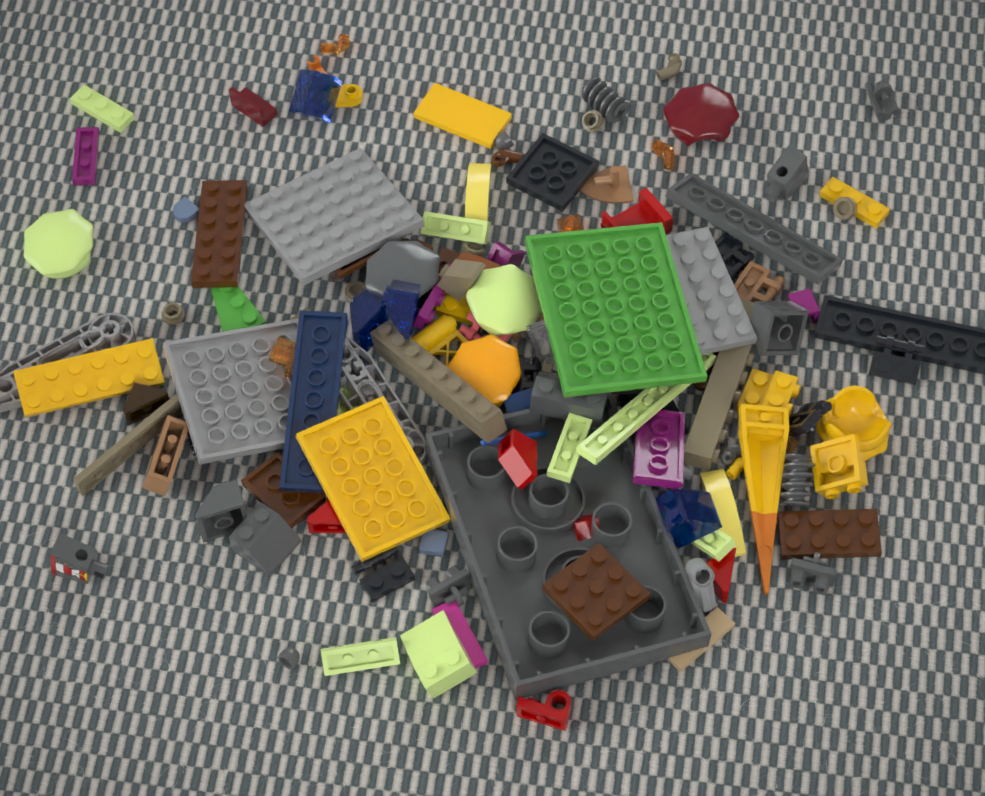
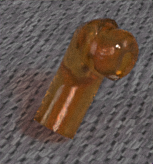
[320,34,351,54]
[651,140,675,170]

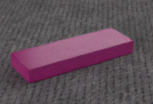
[432,601,488,668]

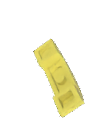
[465,163,492,221]
[699,469,746,557]

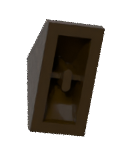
[123,382,169,426]

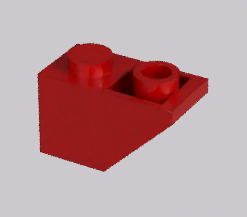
[498,429,538,490]

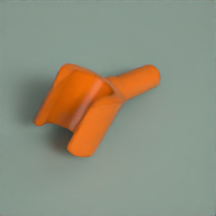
[307,55,332,82]

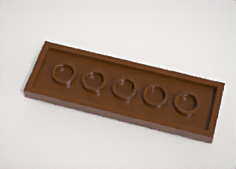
[191,180,248,288]

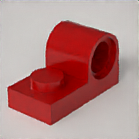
[516,690,571,731]

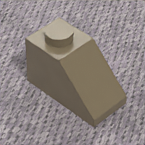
[437,259,486,302]

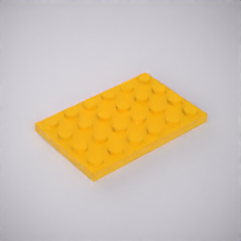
[296,396,451,562]

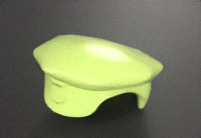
[24,209,93,279]
[466,264,542,336]

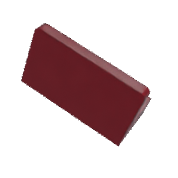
[229,87,278,127]

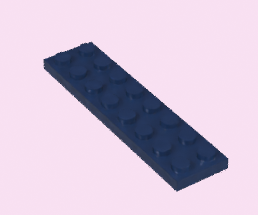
[279,310,348,493]

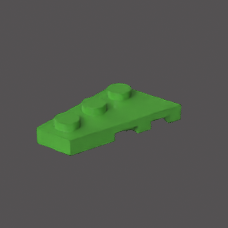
[211,286,266,332]

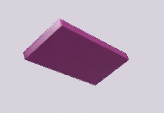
[633,410,685,490]

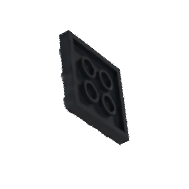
[506,133,599,212]

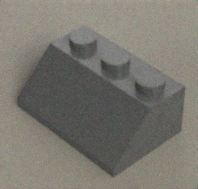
[529,370,610,427]

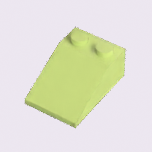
[400,610,478,698]

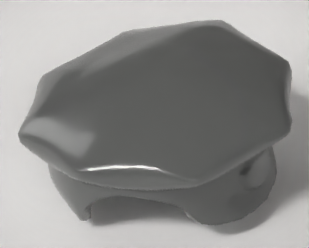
[365,240,440,309]

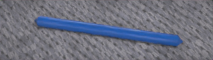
[480,430,548,446]

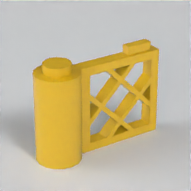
[411,314,468,367]

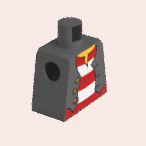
[50,533,109,584]

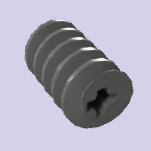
[582,77,631,123]
[780,454,815,506]

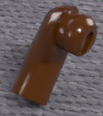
[491,149,524,167]

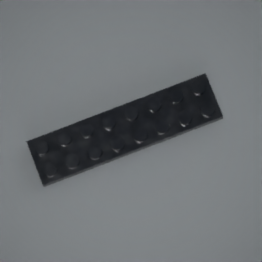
[814,295,985,374]

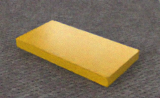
[413,83,512,149]

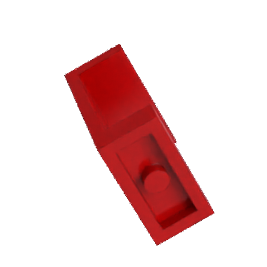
[600,187,673,234]

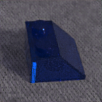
[288,69,343,123]
[382,280,421,340]
[350,289,389,359]
[655,487,722,549]

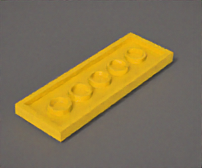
[13,338,165,418]

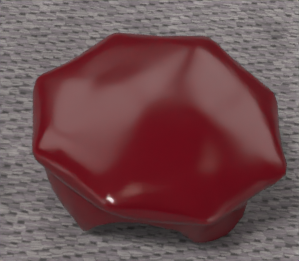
[663,83,740,146]

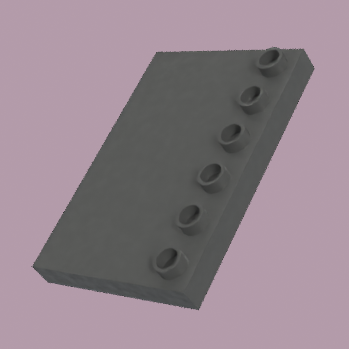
[425,392,711,700]

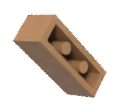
[142,415,188,496]

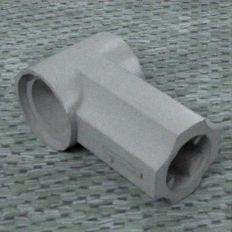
[685,558,716,612]

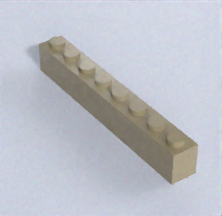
[684,299,757,471]
[370,320,507,443]

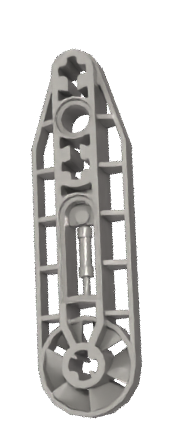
[0,313,135,413]
[339,335,426,465]

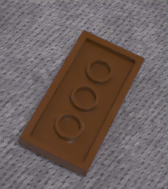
[777,509,882,560]

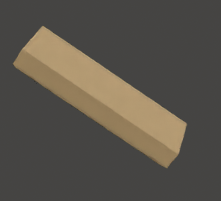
[667,607,735,672]

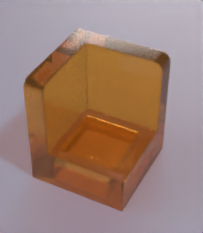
[269,337,296,378]

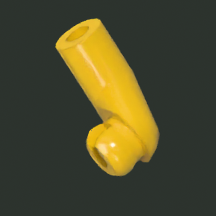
[726,457,744,480]

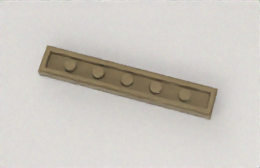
[73,393,183,496]

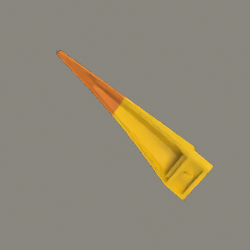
[738,404,789,596]

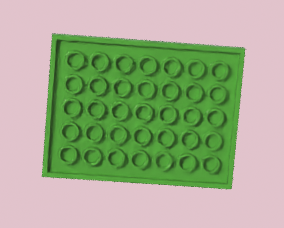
[524,222,707,397]

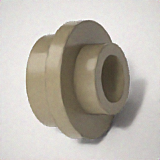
[582,110,604,133]
[161,303,185,325]

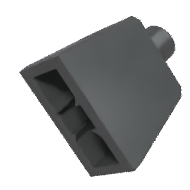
[763,145,808,202]

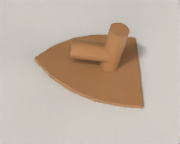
[579,165,634,204]

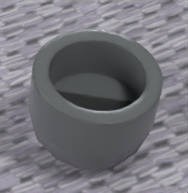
[495,131,514,150]
[277,647,300,670]

